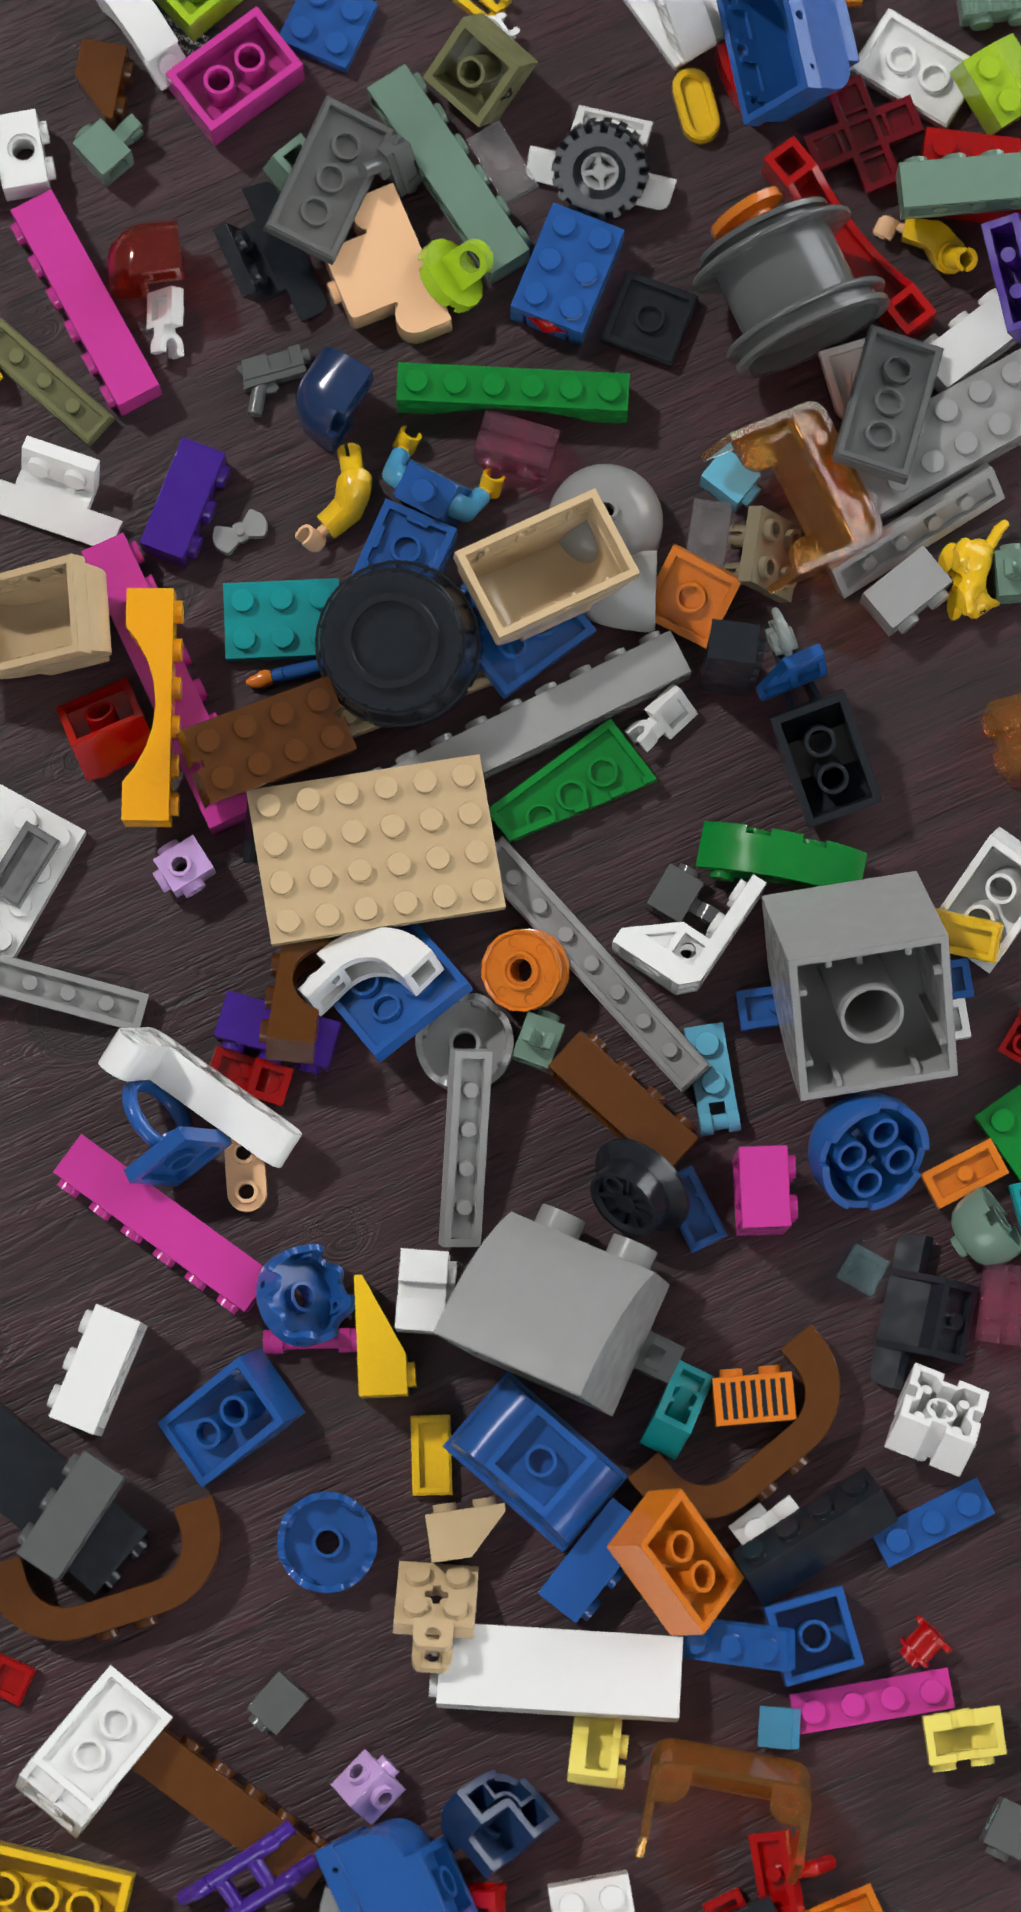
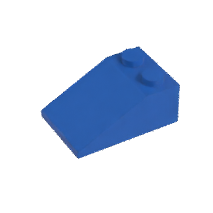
[157,1348,306,1488]

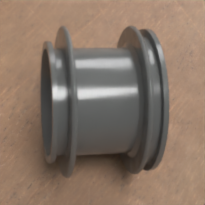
[692,197,890,379]

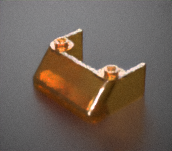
[701,401,883,594]
[635,1738,812,1885]

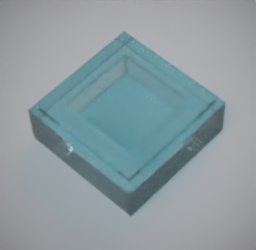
[836,1242,890,1297]

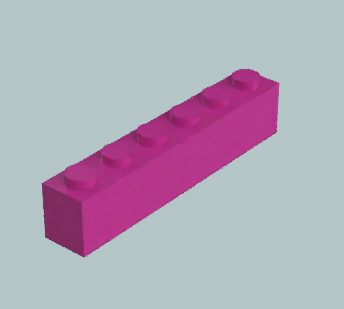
[10,189,162,416]
[53,1134,263,1315]

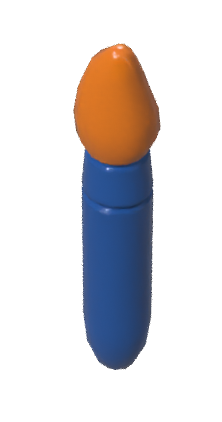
[245,659,320,688]

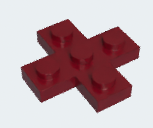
[803,73,924,196]

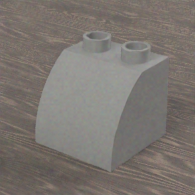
[761,871,958,1101]
[433,1203,670,1417]

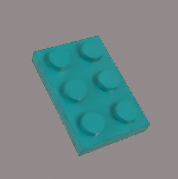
[223,578,340,662]

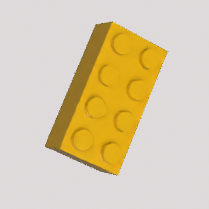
[0,1840,136,1912]

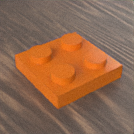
[656,544,742,648]

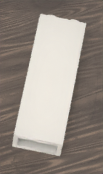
[429,1624,683,1723]

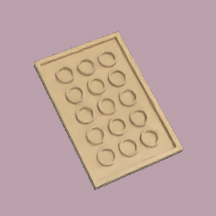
[247,754,506,947]

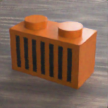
[711,1365,796,1427]

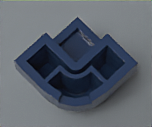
[296,346,374,454]
[441,1769,560,1879]

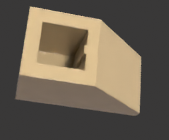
[425,1496,506,1563]

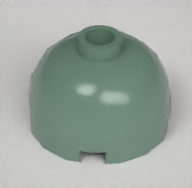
[950,1186,1021,1266]

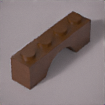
[259,937,334,1064]

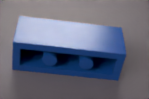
[538,1498,631,1623]

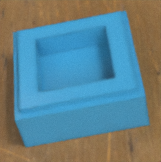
[758,1706,801,1750]

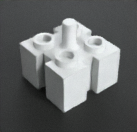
[395,1248,457,1335]
[884,1362,990,1477]

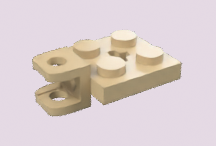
[393,1561,479,1674]

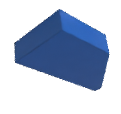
[755,644,828,701]

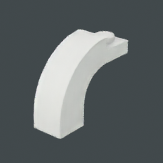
[96,0,186,90]
[298,927,444,1017]

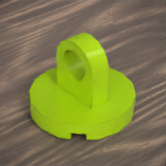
[418,238,494,313]

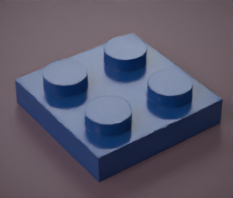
[280,0,378,74]

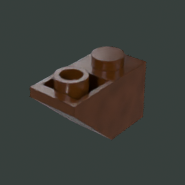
[75,38,135,131]

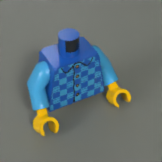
[382,425,505,526]

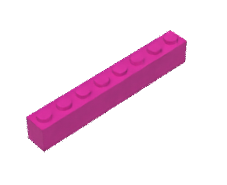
[81,533,247,835]

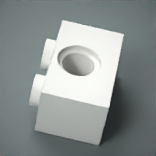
[0,109,57,201]

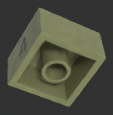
[422,13,538,127]

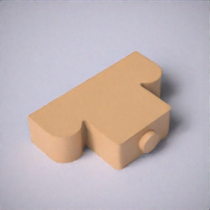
[326,183,452,344]

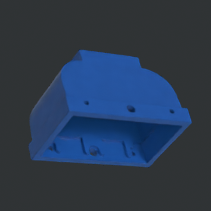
[716,0,860,127]
[442,1371,628,1552]
[314,1818,478,1912]

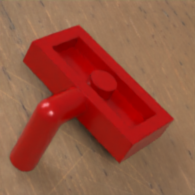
[748,1829,837,1912]

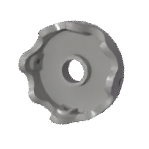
[415,993,514,1090]

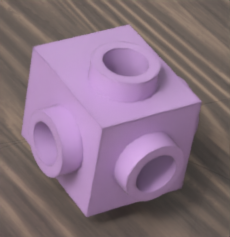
[152,835,217,898]
[331,1749,406,1825]

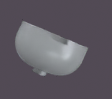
[549,464,663,563]

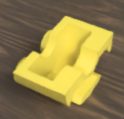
[922,1705,1007,1772]
[567,1716,629,1790]

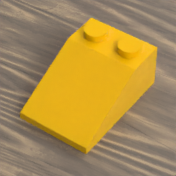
[354,1275,417,1399]

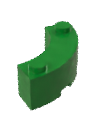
[695,821,867,889]

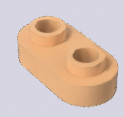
[224,1138,267,1213]

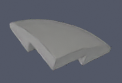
[583,551,657,632]

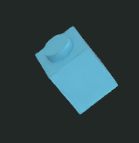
[699,446,762,513]

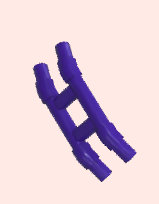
[177,1820,320,1912]

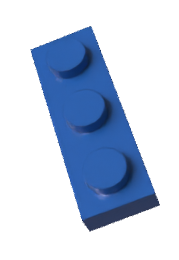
[872,1477,995,1568]
[682,1619,795,1672]

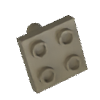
[723,506,802,602]

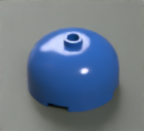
[808,1090,929,1211]

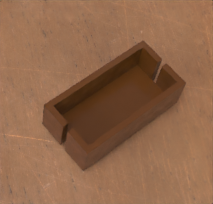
[176,676,357,809]
[547,1031,698,1168]

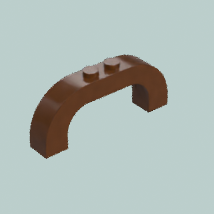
[627,1324,840,1520]
[0,1495,223,1642]

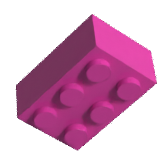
[165,6,305,147]
[732,1145,798,1236]

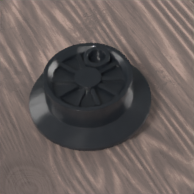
[590,1138,690,1237]

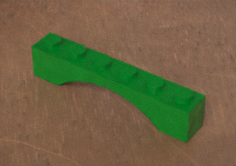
[396,362,630,423]

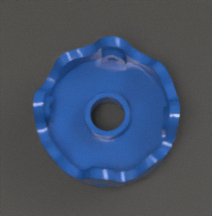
[256,1244,355,1348]
[277,1492,378,1593]

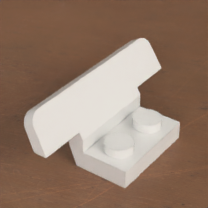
[527,105,677,210]
[0,436,123,546]

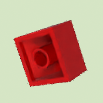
[56,677,151,782]

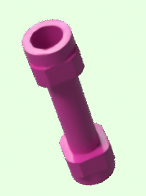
[263,1328,357,1354]

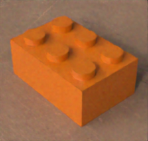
[606,1489,745,1636]

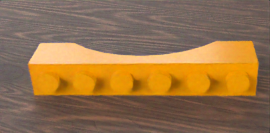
[121,588,184,827]

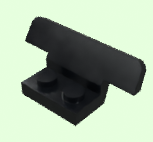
[213,182,327,323]
[870,1234,980,1391]

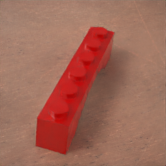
[761,135,937,339]

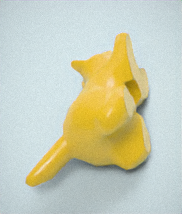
[938,520,1009,621]

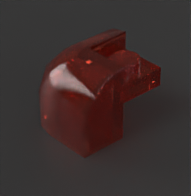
[106,219,185,301]

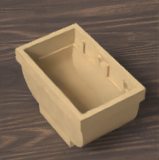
[453,488,640,645]
[0,554,112,679]

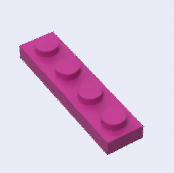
[789,1667,955,1735]

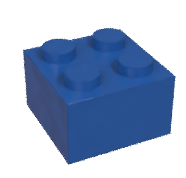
[762,1585,865,1687]

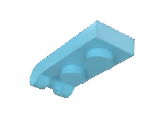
[684,1022,741,1137]

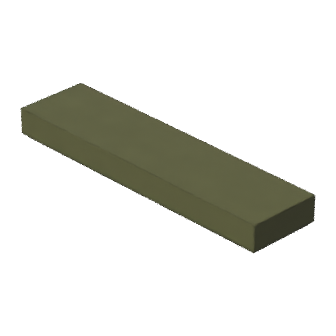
[0,318,115,447]

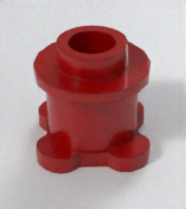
[899,1614,953,1669]

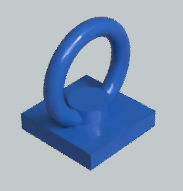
[122,1080,233,1187]

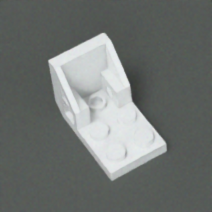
[611,874,766,995]
[15,1665,172,1839]

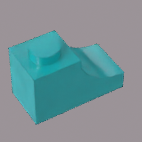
[639,1360,714,1460]

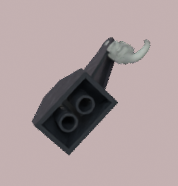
[762,607,883,828]

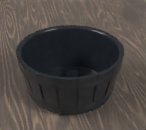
[315,560,483,729]

